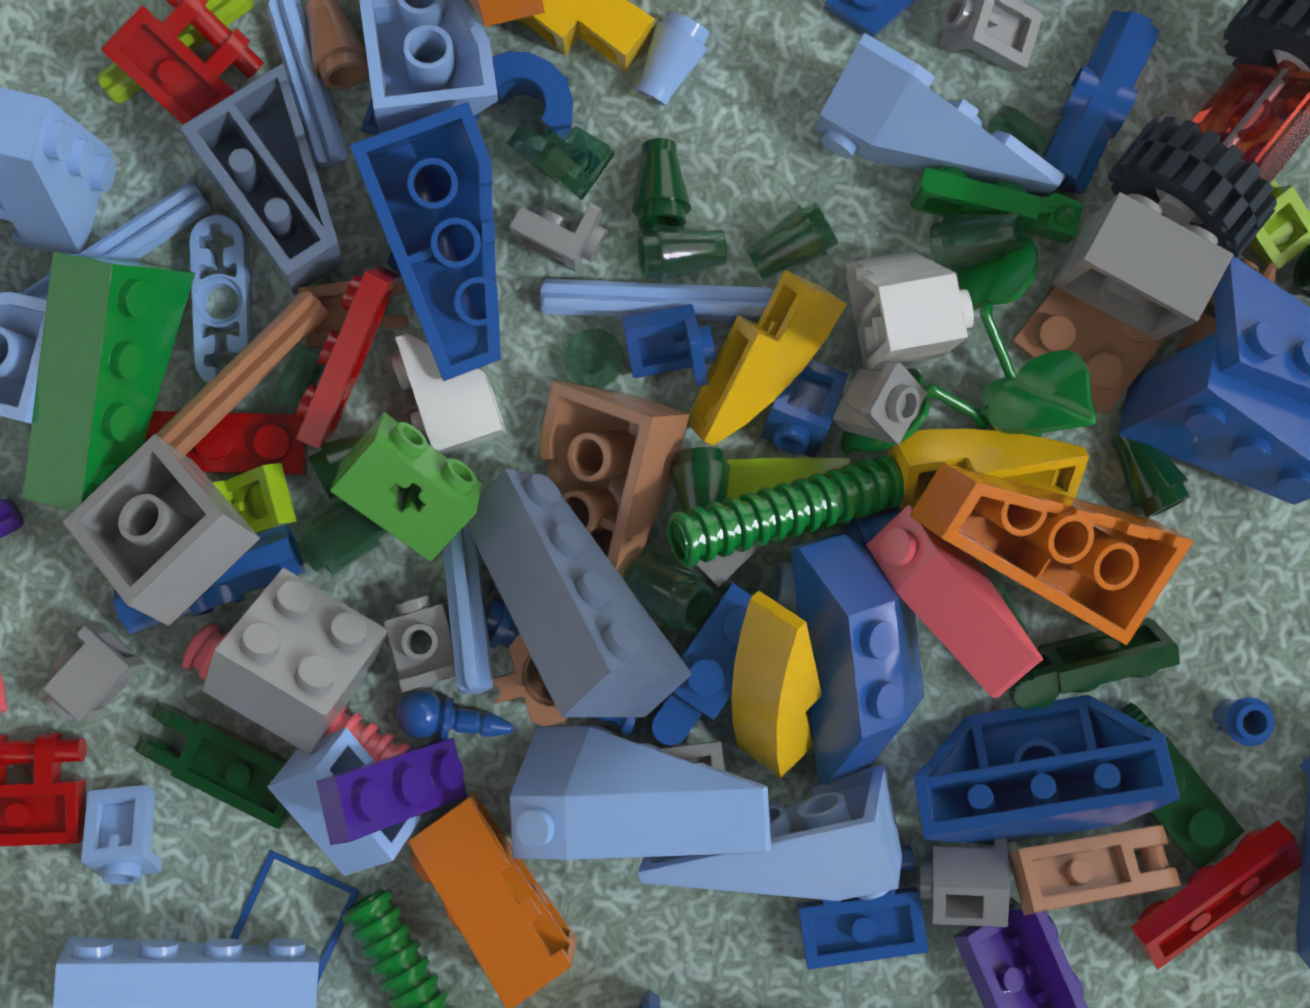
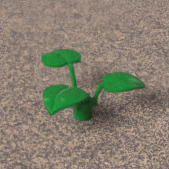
[841,236,1096,456]

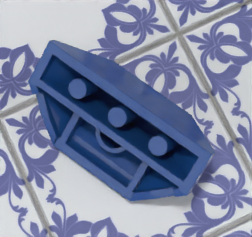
[790,533,924,785]
[914,695,1180,845]

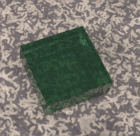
[270,343,324,410]

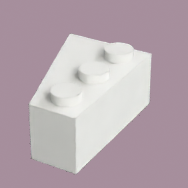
[844,251,974,372]

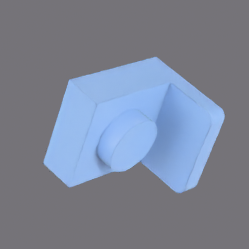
[81,785,161,885]

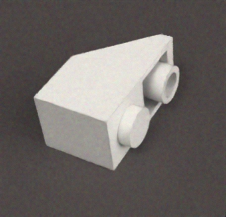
[391,333,507,455]

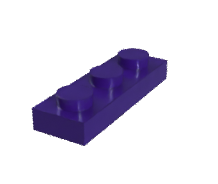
[316,737,467,845]

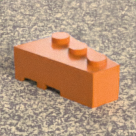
[407,791,577,1008]

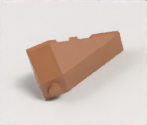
[539,381,690,585]

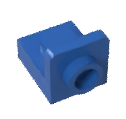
[760,359,849,458]

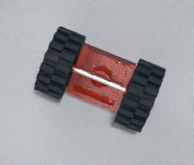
[1108,0,1310,258]

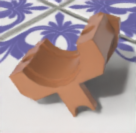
[493,634,569,727]

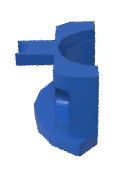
[492,51,574,147]

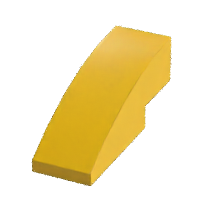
[518,0,655,73]
[688,270,847,446]
[887,429,1090,509]
[731,591,822,778]

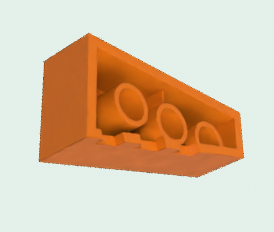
[909,462,1194,645]

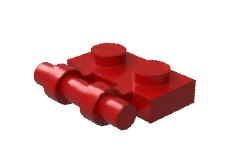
[101,0,264,125]
[0,732,87,847]

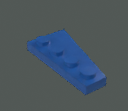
[1213,256,1310,405]

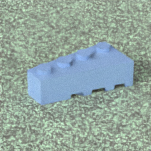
[53,936,319,1008]

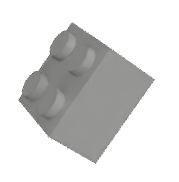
[1051,192,1234,341]
[63,434,260,626]
[202,568,388,755]

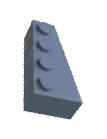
[466,469,692,717]

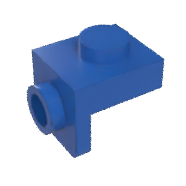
[621,304,716,387]

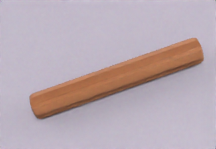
[156,291,329,455]

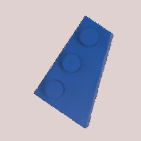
[1117,332,1310,505]

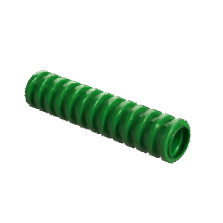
[667,455,904,568]
[341,888,455,1008]

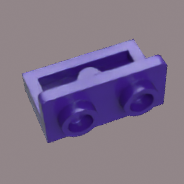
[953,903,1088,1008]

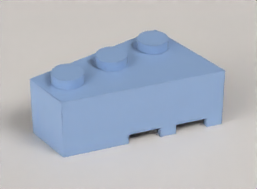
[0,87,116,254]

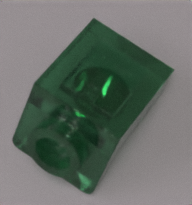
[506,124,615,200]

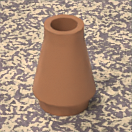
[304,0,369,89]

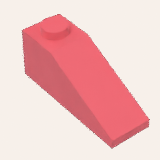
[866,505,1043,698]

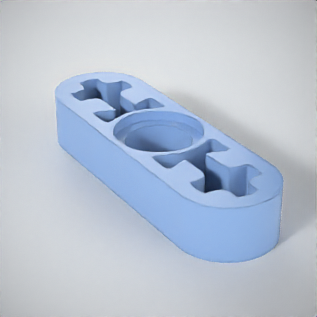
[189,215,253,383]

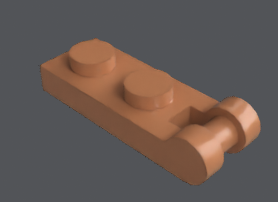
[1008,825,1181,916]

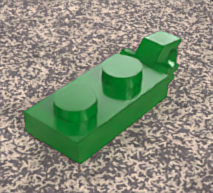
[909,166,1083,244]

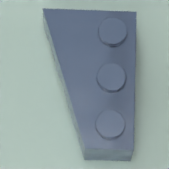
[179,63,343,295]

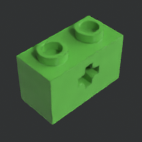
[330,412,482,562]

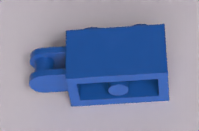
[652,583,752,745]

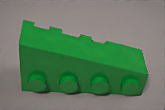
[23,252,195,512]

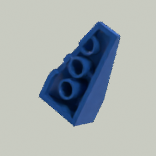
[350,102,501,382]

